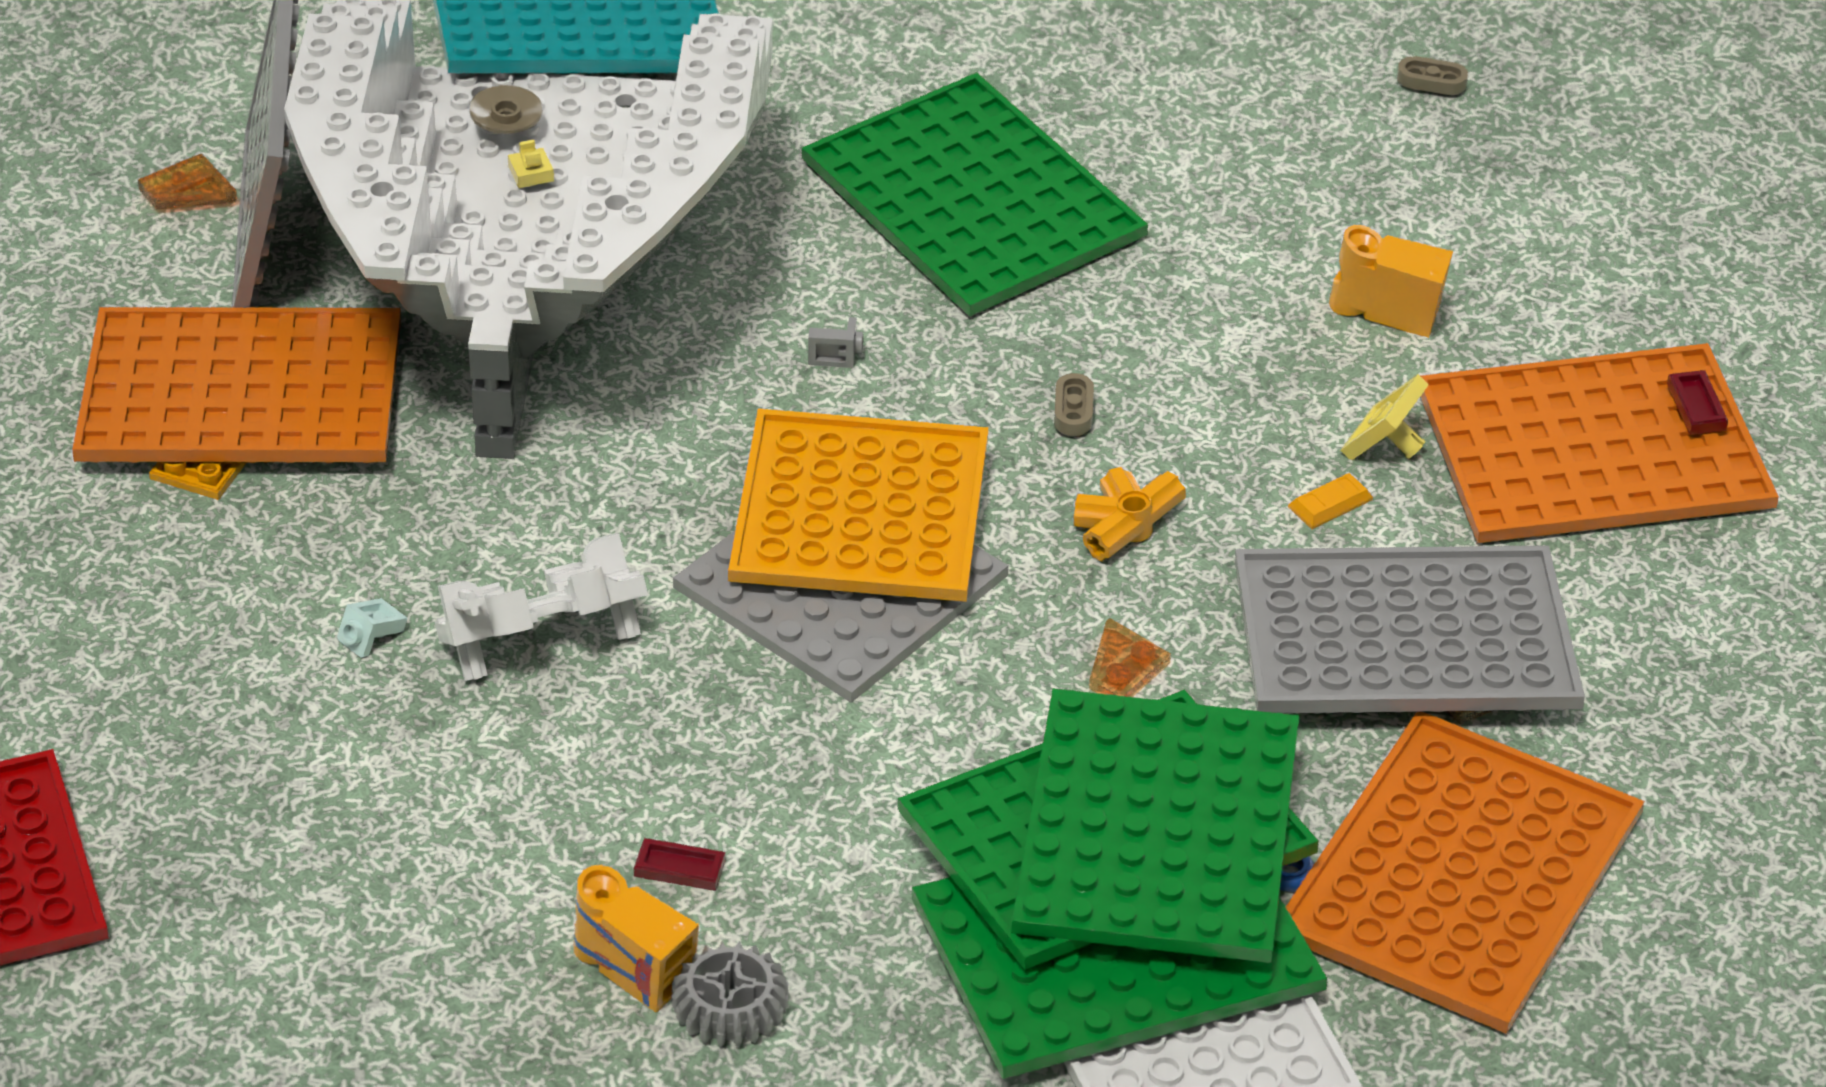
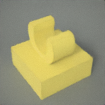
[508,139,554,189]

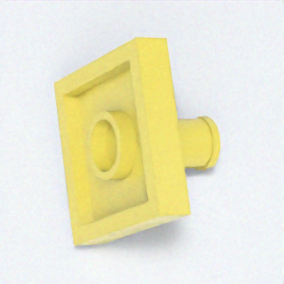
[1340,374,1429,460]

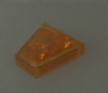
[138,153,238,210]
[1089,618,1171,697]

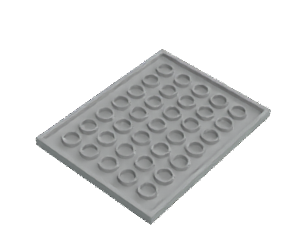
[1235,546,1585,714]

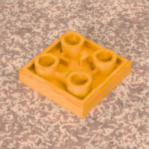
[149,462,247,500]

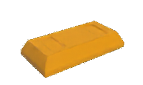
[1288,473,1373,529]

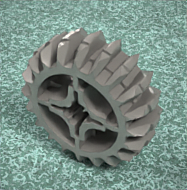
[672,941,788,1049]

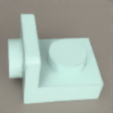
[337,598,408,658]

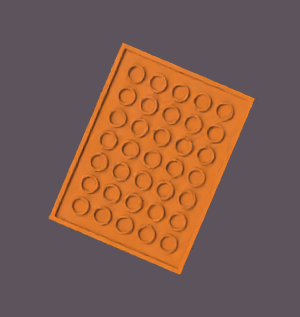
[1286,711,1645,1034]

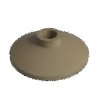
[469,85,543,134]

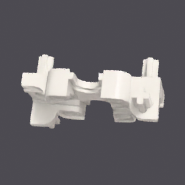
[435,533,648,681]

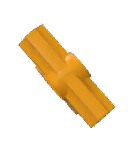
[1074,466,1186,562]

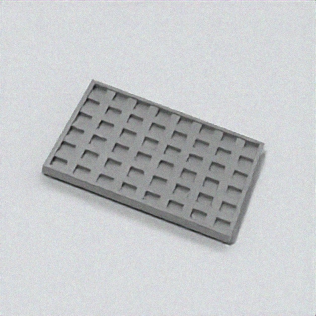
[232,0,299,307]

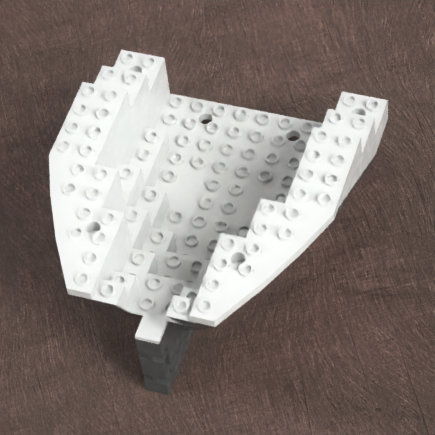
[284,0,773,459]

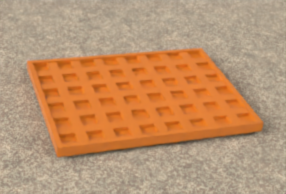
[72,307,401,463]
[1420,343,1779,543]

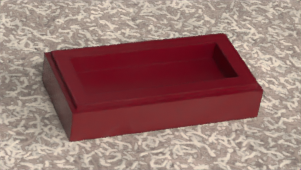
[1667,370,1728,435]
[633,838,726,891]

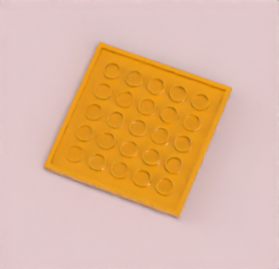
[728,408,989,602]

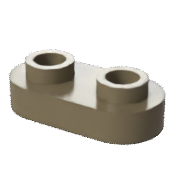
[1397,56,1468,95]
[1054,373,1094,436]

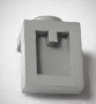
[808,317,863,368]

